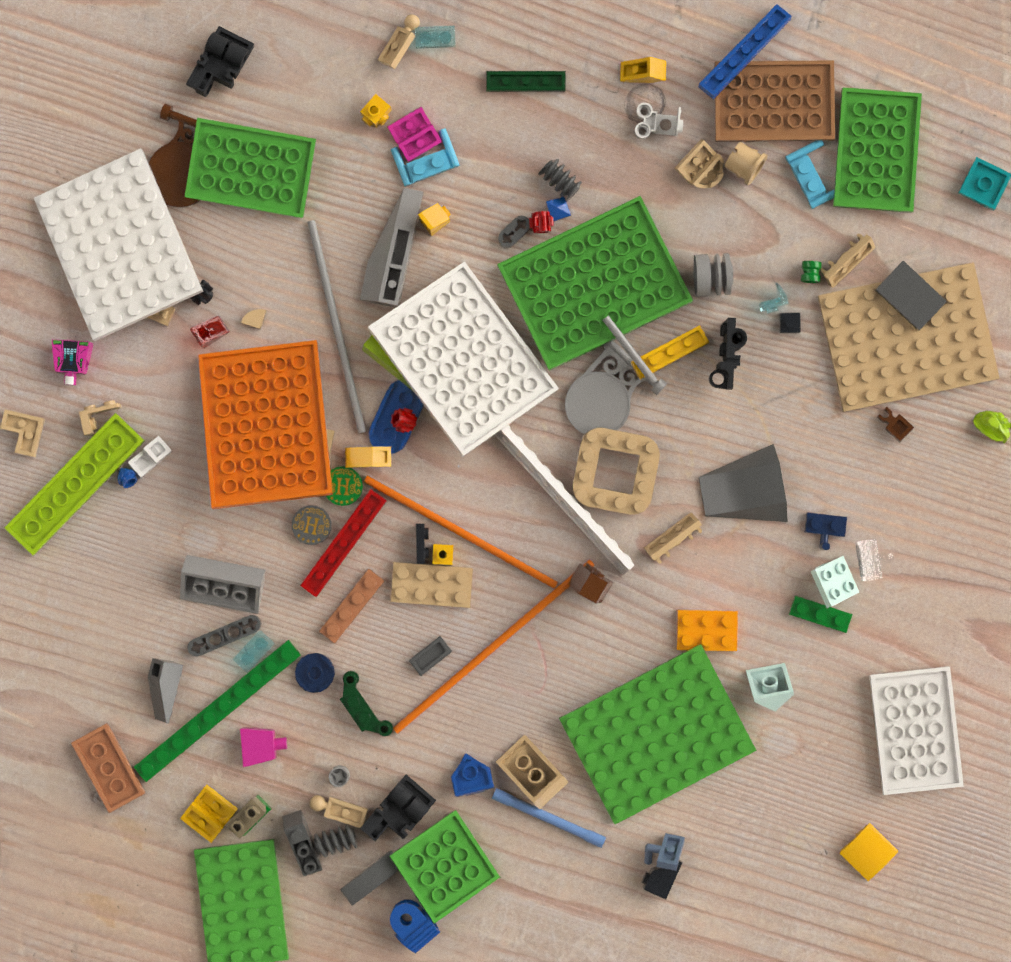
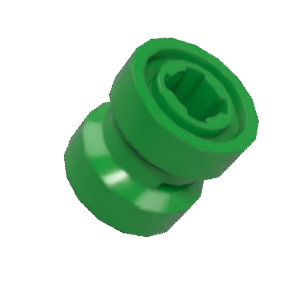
[801,261,822,283]

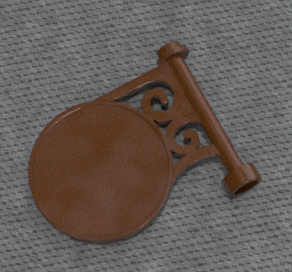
[149,104,200,208]

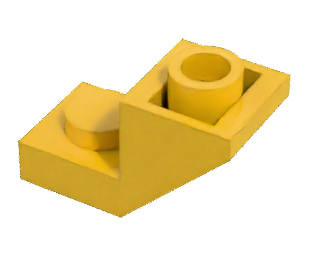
[345,447,391,468]

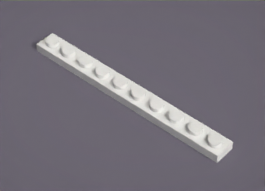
[495,425,634,575]

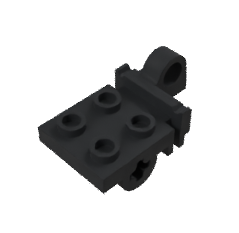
[186,26,254,97]
[709,318,747,390]
[360,774,436,841]

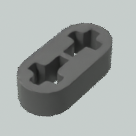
[498,215,530,248]

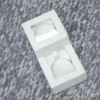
[128,436,172,478]

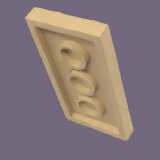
[390,562,473,608]

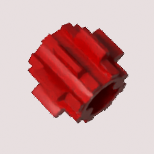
[529,211,554,233]
[391,408,417,433]

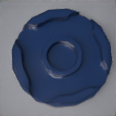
[295,653,335,693]

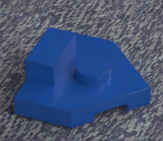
[451,753,495,797]

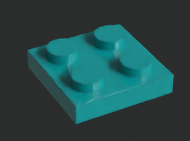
[958,157,1011,211]

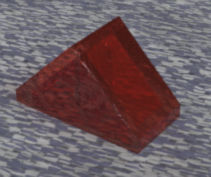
[190,316,230,349]

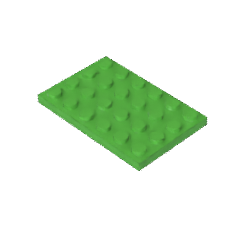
[833,87,922,213]
[185,118,316,218]
[194,839,289,962]

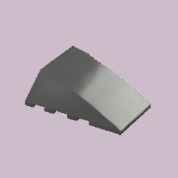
[699,444,788,522]

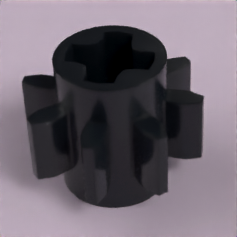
[190,280,213,306]

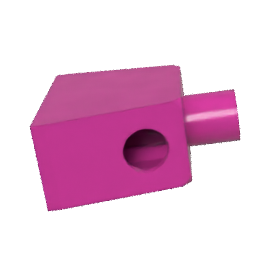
[240,727,288,767]

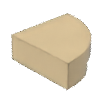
[241,309,266,329]

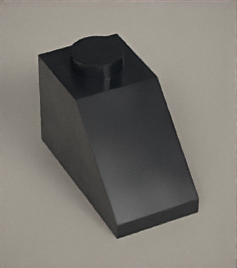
[641,860,682,900]

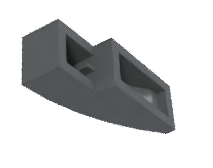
[340,850,398,906]

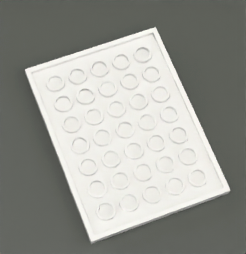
[34,148,203,341]
[368,262,559,457]

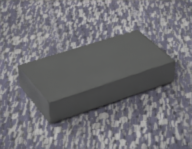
[409,636,452,676]

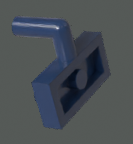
[804,512,847,550]

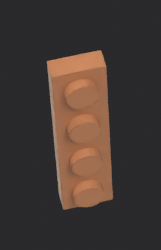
[319,569,384,644]

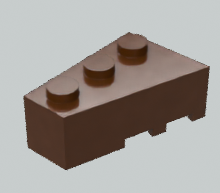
[568,563,613,604]

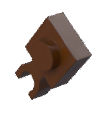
[877,407,914,443]

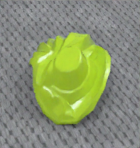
[973,411,1011,443]

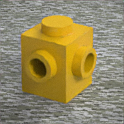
[360,94,392,128]

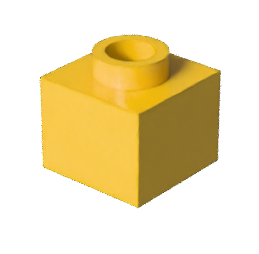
[432,544,454,565]

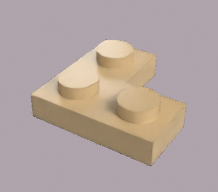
[0,409,45,457]

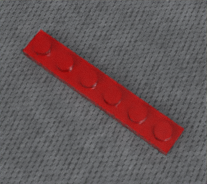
[300,489,387,597]

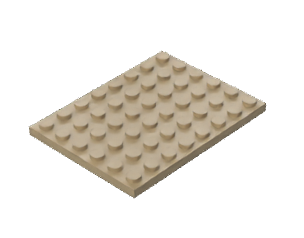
[818,262,1000,412]

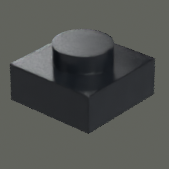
[780,313,801,333]

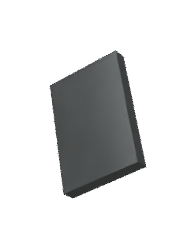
[875,261,947,331]

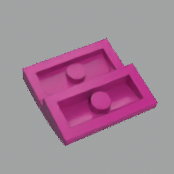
[387,106,442,162]

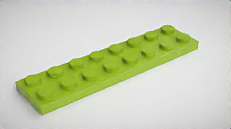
[4,413,145,556]

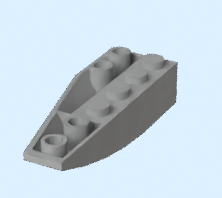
[360,188,424,308]

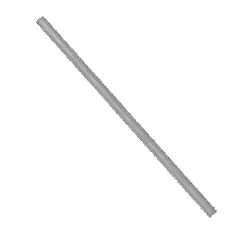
[307,220,366,434]

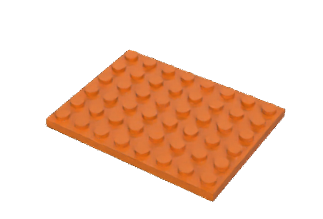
[198,340,333,510]

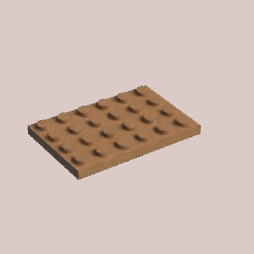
[714,60,835,142]

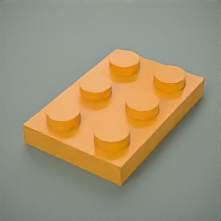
[677,610,738,651]

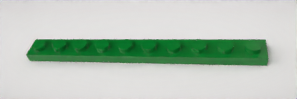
[134,640,301,782]

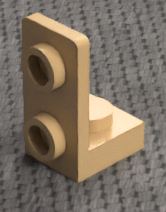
[79,400,122,436]

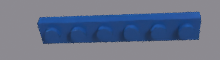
[698,4,792,99]

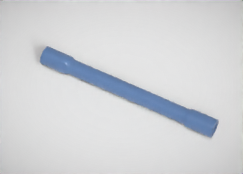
[492,788,606,848]

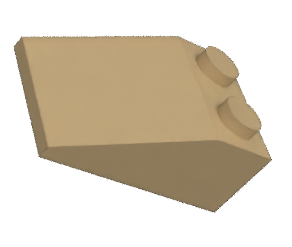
[496,735,568,809]

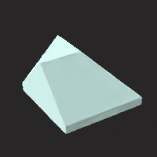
[746,663,794,711]

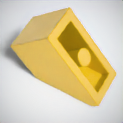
[620,57,666,83]
[418,203,451,236]

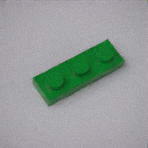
[789,596,853,633]

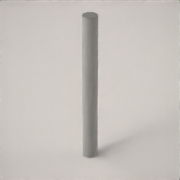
[602,315,657,384]

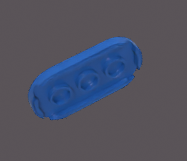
[369,380,424,454]

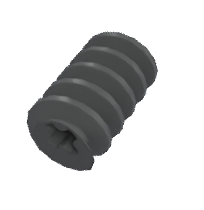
[538,159,582,202]
[314,825,358,859]

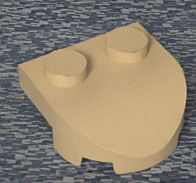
[674,139,724,188]

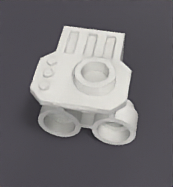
[634,102,683,139]

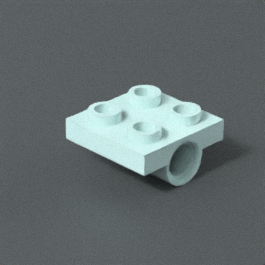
[811,556,859,608]

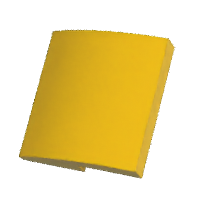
[180,785,238,843]
[839,822,898,881]

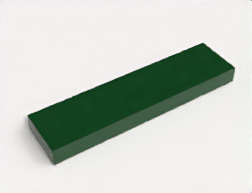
[486,71,566,92]

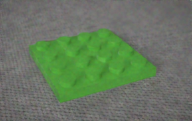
[389,810,500,924]

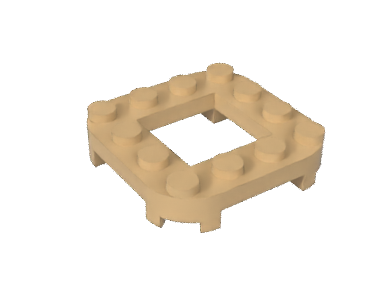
[572,427,660,515]

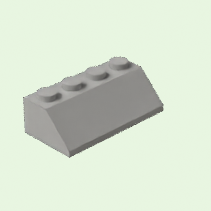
[180,555,265,614]

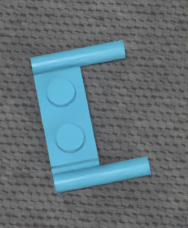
[390,128,460,187]
[785,140,834,209]

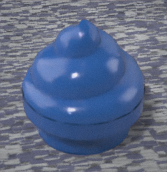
[117,468,137,488]

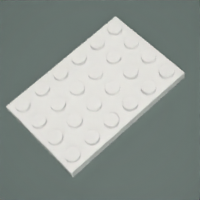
[869,666,964,795]

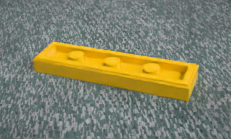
[631,325,709,380]

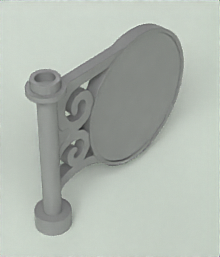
[565,340,667,434]

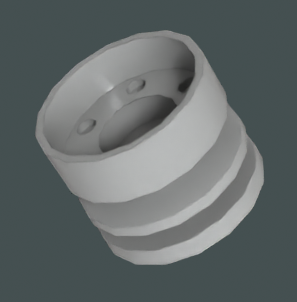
[693,253,733,297]

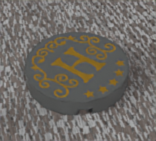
[292,505,332,545]

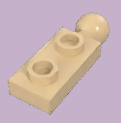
[378,14,420,69]
[309,795,368,828]

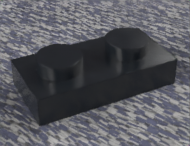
[416,524,429,564]

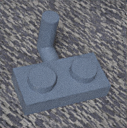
[644,833,685,871]

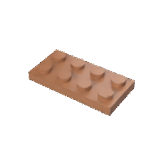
[71,723,145,813]

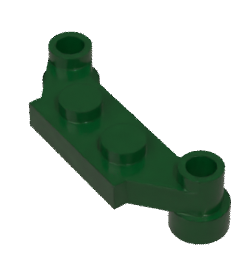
[340,671,393,736]

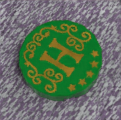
[326,466,363,506]

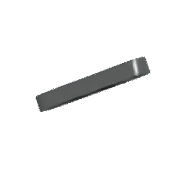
[187,615,262,657]

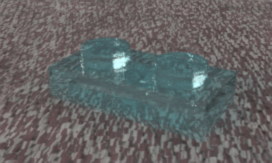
[415,26,456,49]
[233,630,275,673]

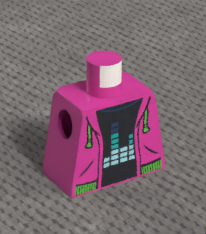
[52,339,93,385]

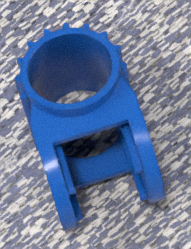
[390,899,440,954]

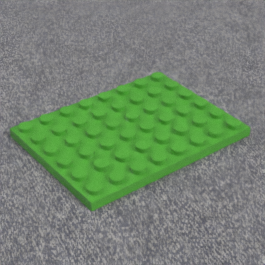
[497,196,693,371]
[559,644,757,824]

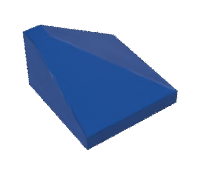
[546,197,571,222]

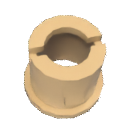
[725,142,768,185]

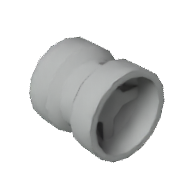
[329,765,350,787]

